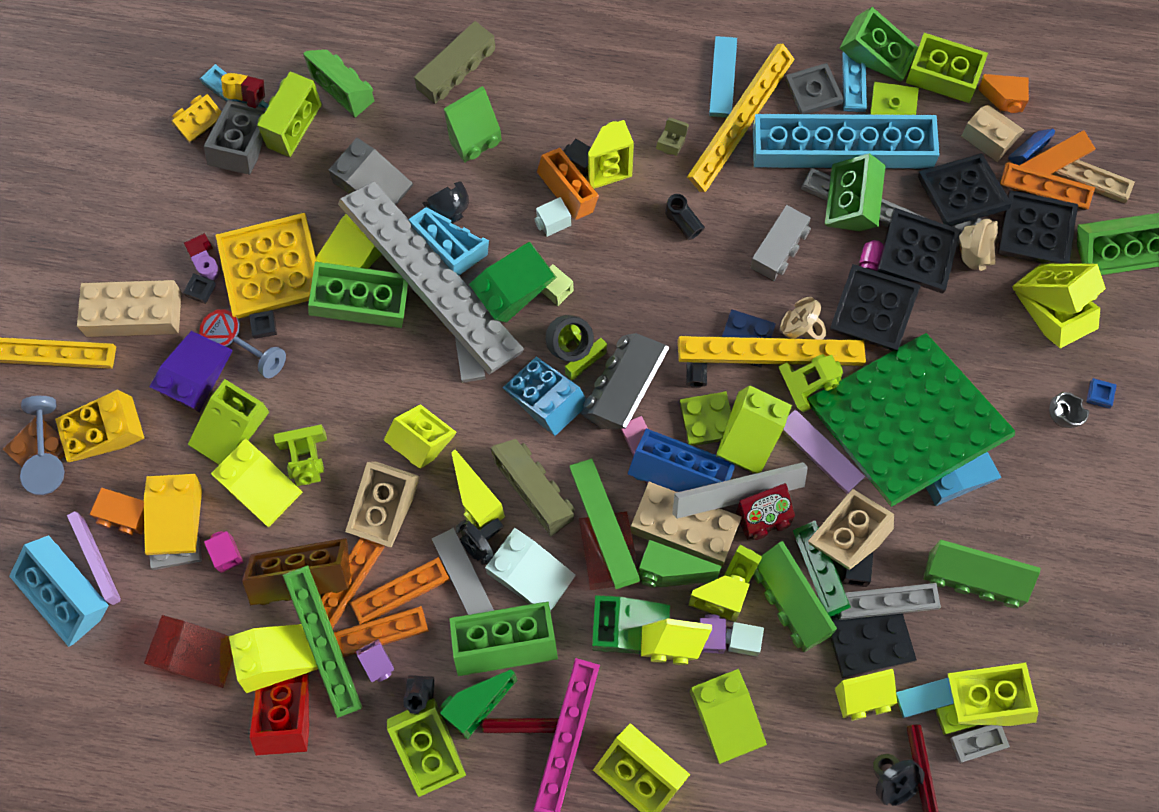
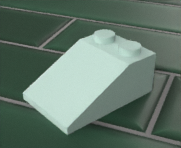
[485,528,576,612]

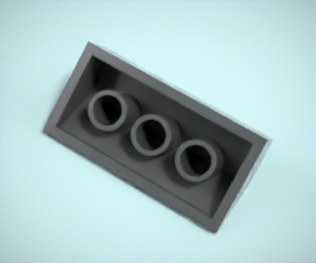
[581,333,669,429]

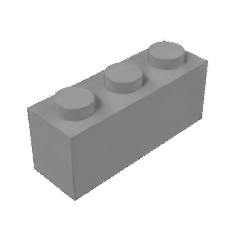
[750,205,811,281]

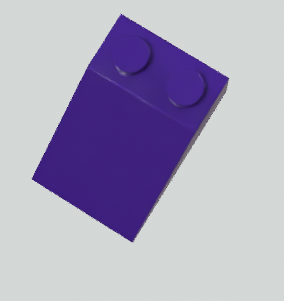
[149,331,233,413]

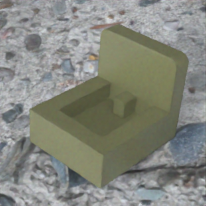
[656,117,689,156]

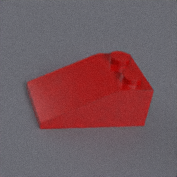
[249,672,309,756]

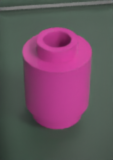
[859,240,883,271]

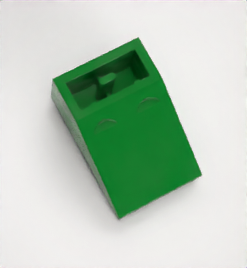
[592,595,670,654]

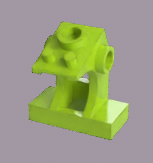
[558,324,607,381]
[779,354,843,412]
[274,424,327,486]

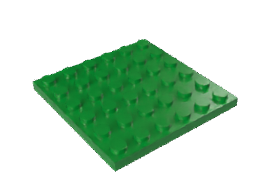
[807,333,1015,507]

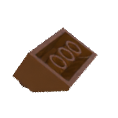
[242,538,351,606]

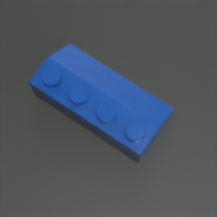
[628,428,735,492]

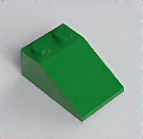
[469,242,557,323]
[440,669,518,739]

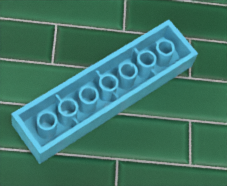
[753,114,939,168]

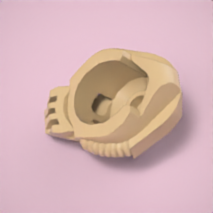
[959,219,998,271]

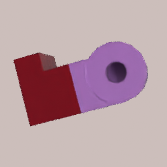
[184,233,220,281]

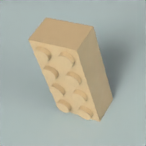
[77,280,182,337]
[631,482,741,568]

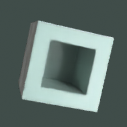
[534,197,571,237]
[726,622,764,657]

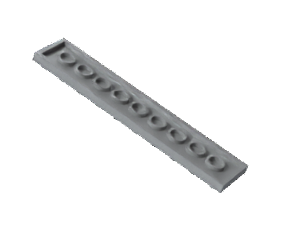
[338,182,524,375]

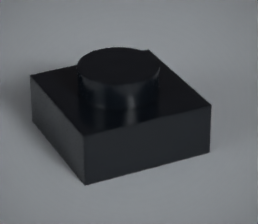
[183,273,216,304]
[249,310,277,339]

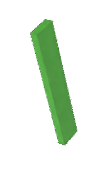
[570,459,640,589]
[283,565,362,718]

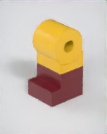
[221,73,265,108]

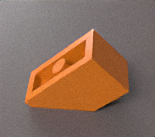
[978,74,1029,113]

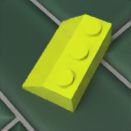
[588,120,634,189]
[593,723,690,812]

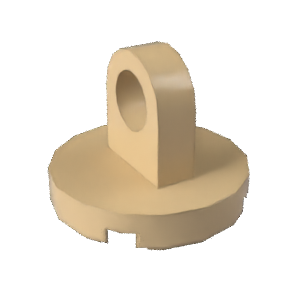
[780,297,826,339]

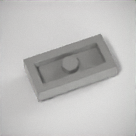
[149,536,202,570]
[950,725,1010,763]

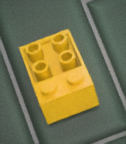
[55,390,145,462]

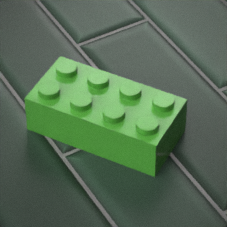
[308,262,408,328]

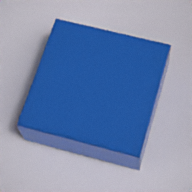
[1086,378,1117,409]

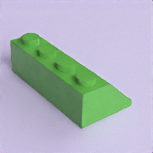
[1077,213,1159,275]
[923,539,1041,608]
[753,541,837,652]
[450,601,558,676]

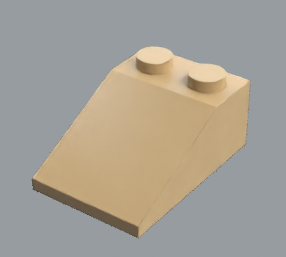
[345,462,420,547]
[808,489,894,570]

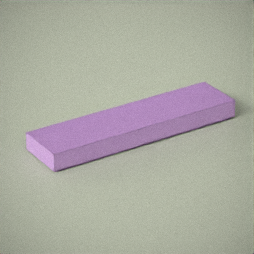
[782,409,865,494]
[67,511,121,605]

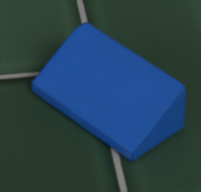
[1008,128,1055,165]

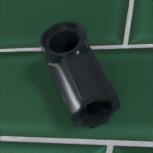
[665,194,705,240]
[686,362,707,388]
[403,675,435,714]

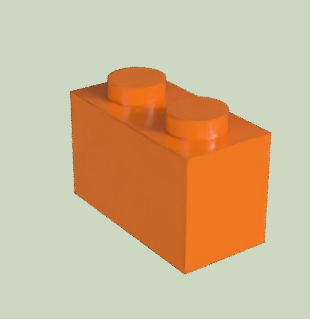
[90,487,144,536]

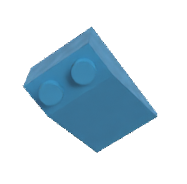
[926,452,1002,506]

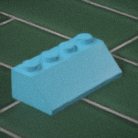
[9,535,109,647]

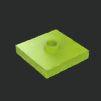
[870,82,919,115]

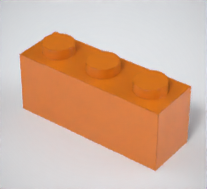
[537,147,599,220]

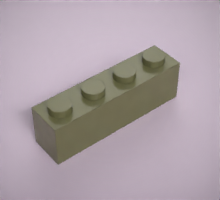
[414,21,495,104]

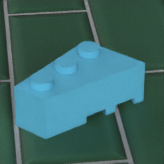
[408,207,489,276]

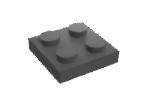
[785,63,843,114]

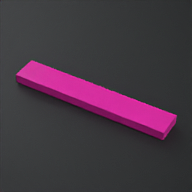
[533,658,600,812]

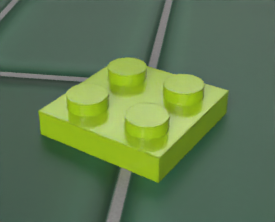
[679,391,731,446]

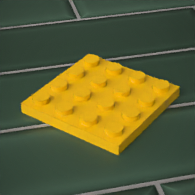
[216,213,317,319]

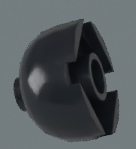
[422,181,469,224]

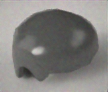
[1049,392,1089,428]

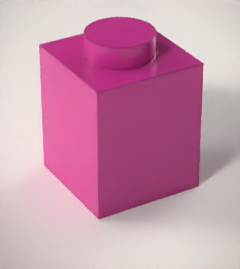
[204,531,244,573]

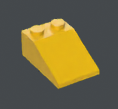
[144,474,202,555]

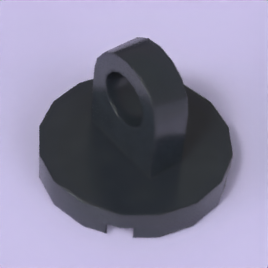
[456,518,504,565]
[873,754,924,806]

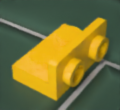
[172,94,222,143]

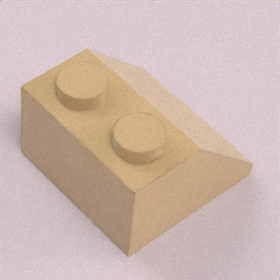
[961,105,1024,162]

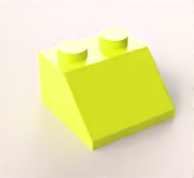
[384,404,456,469]
[689,575,750,622]
[641,619,712,665]
[835,669,897,721]

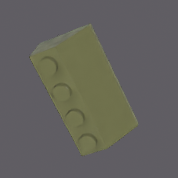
[491,439,575,537]

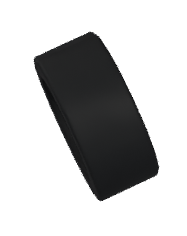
[545,315,594,362]

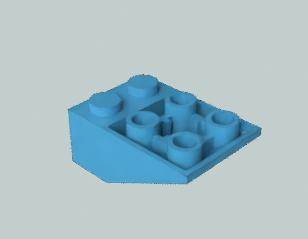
[502,357,586,436]

